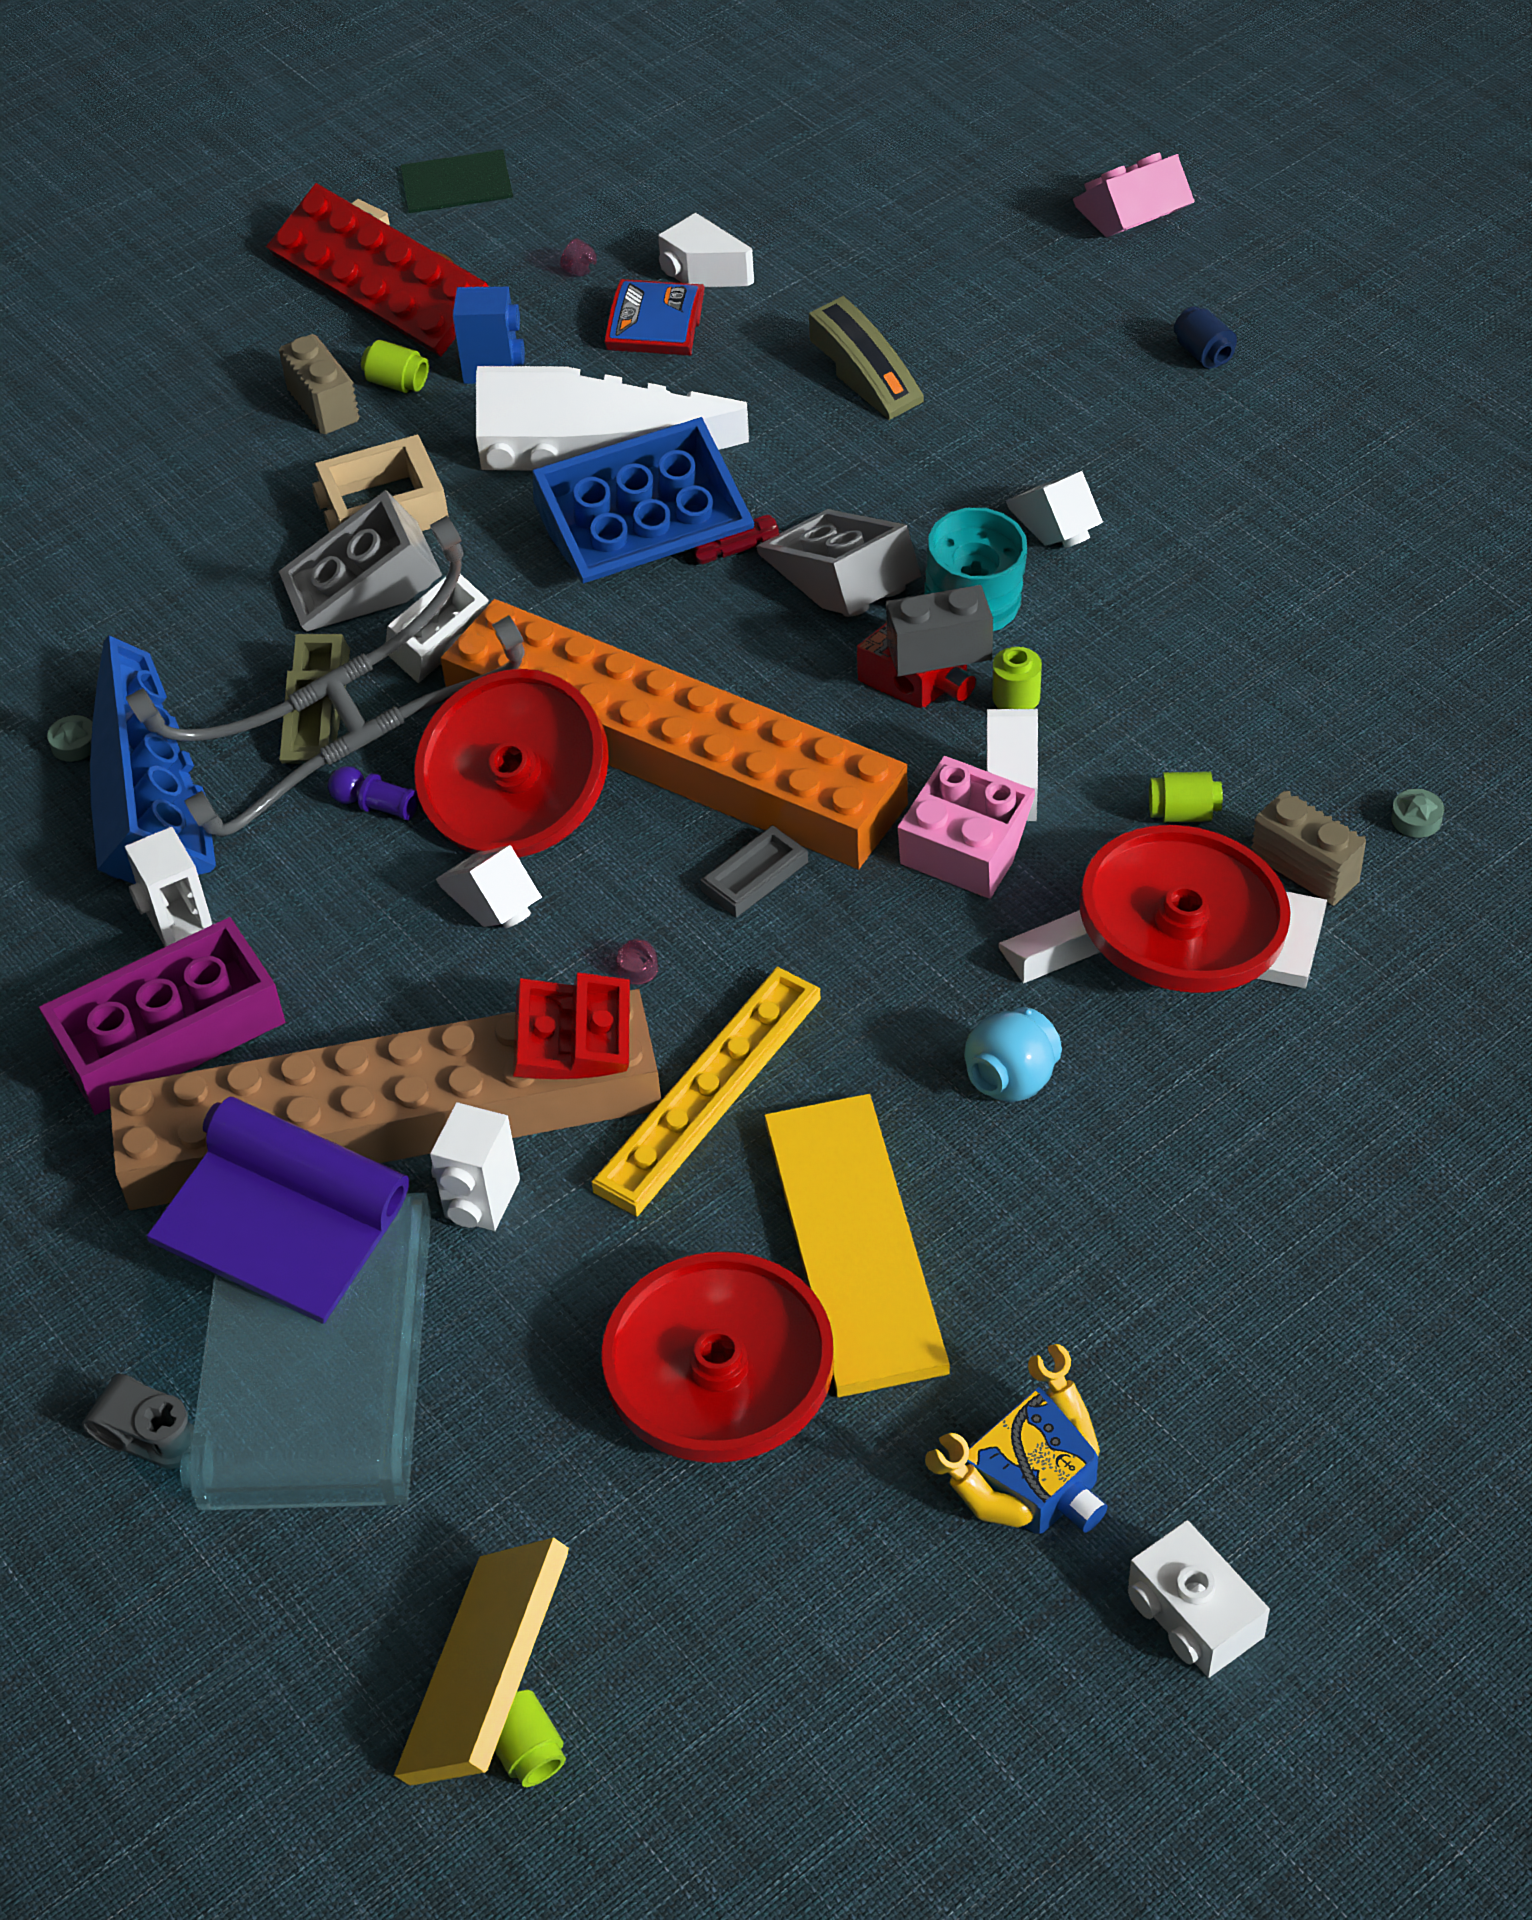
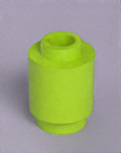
[361,340,429,393]
[992,647,1042,709]
[1149,771,1223,822]
[495,1690,566,1787]

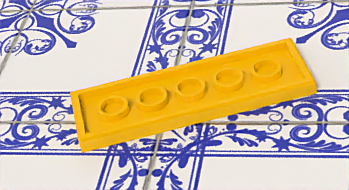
[765,1094,950,1398]

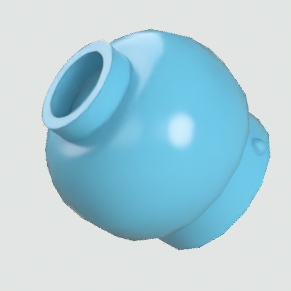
[964,1006,1062,1103]

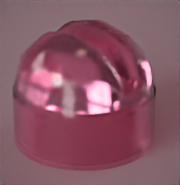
[560,238,597,276]
[616,939,659,984]

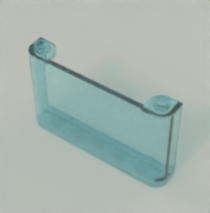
[180,1193,431,1510]

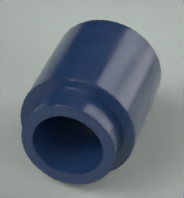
[1174,307,1237,368]

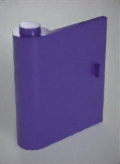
[147,1096,409,1324]

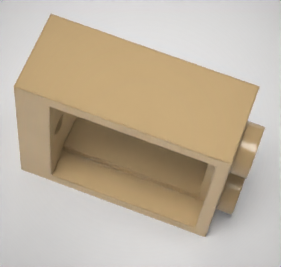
[312,434,449,533]

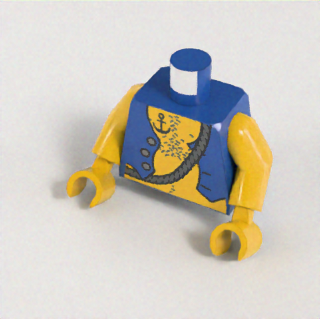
[925,1344,1108,1534]

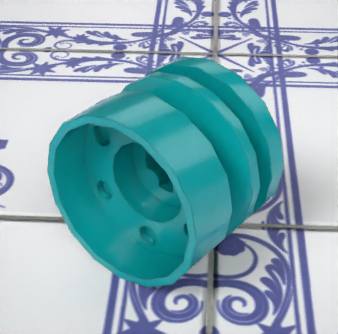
[924,508,1027,631]

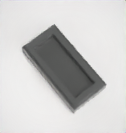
[700,825,808,918]

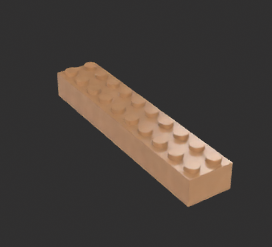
[109,989,661,1211]

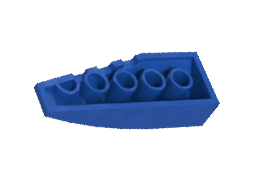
[90,635,216,884]

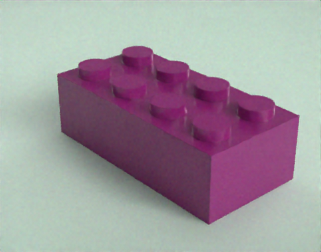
[39,917,286,1115]

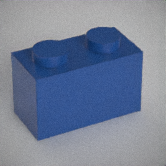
[453,286,525,384]

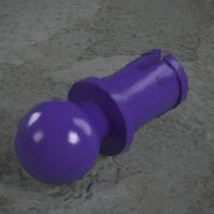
[327,766,419,820]

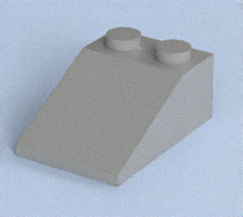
[279,490,442,631]
[756,509,921,617]

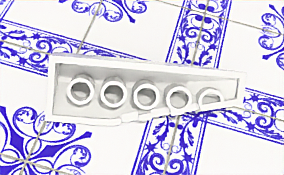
[476,366,749,470]

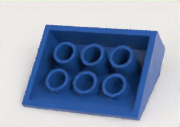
[533,417,754,584]

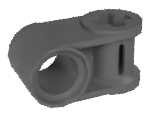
[82,1374,200,1469]

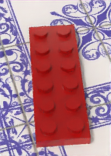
[266,183,489,357]

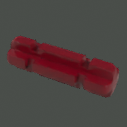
[691,515,779,565]

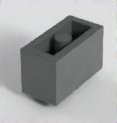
[886,585,993,676]

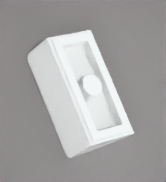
[999,910,1100,984]

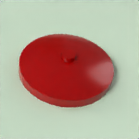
[415,669,609,858]
[1079,825,1291,993]
[602,1252,834,1463]

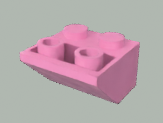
[1073,153,1194,238]
[898,756,1035,899]

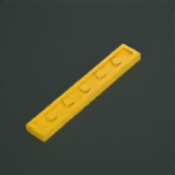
[592,967,821,1217]

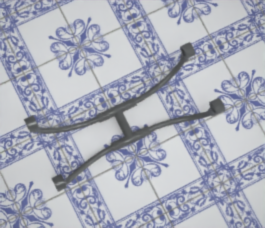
[126,516,525,836]

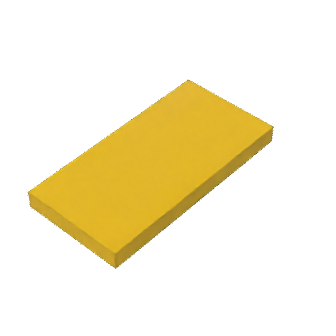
[394,1537,569,1786]

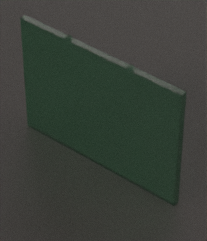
[401,149,513,213]

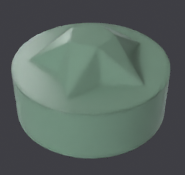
[47,715,93,762]
[1391,789,1444,838]

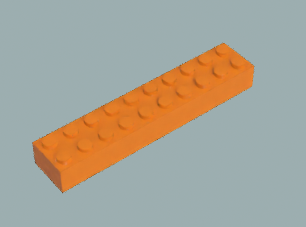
[441,599,908,870]

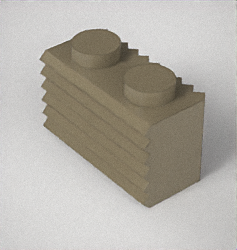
[279,334,360,434]
[1251,791,1366,905]

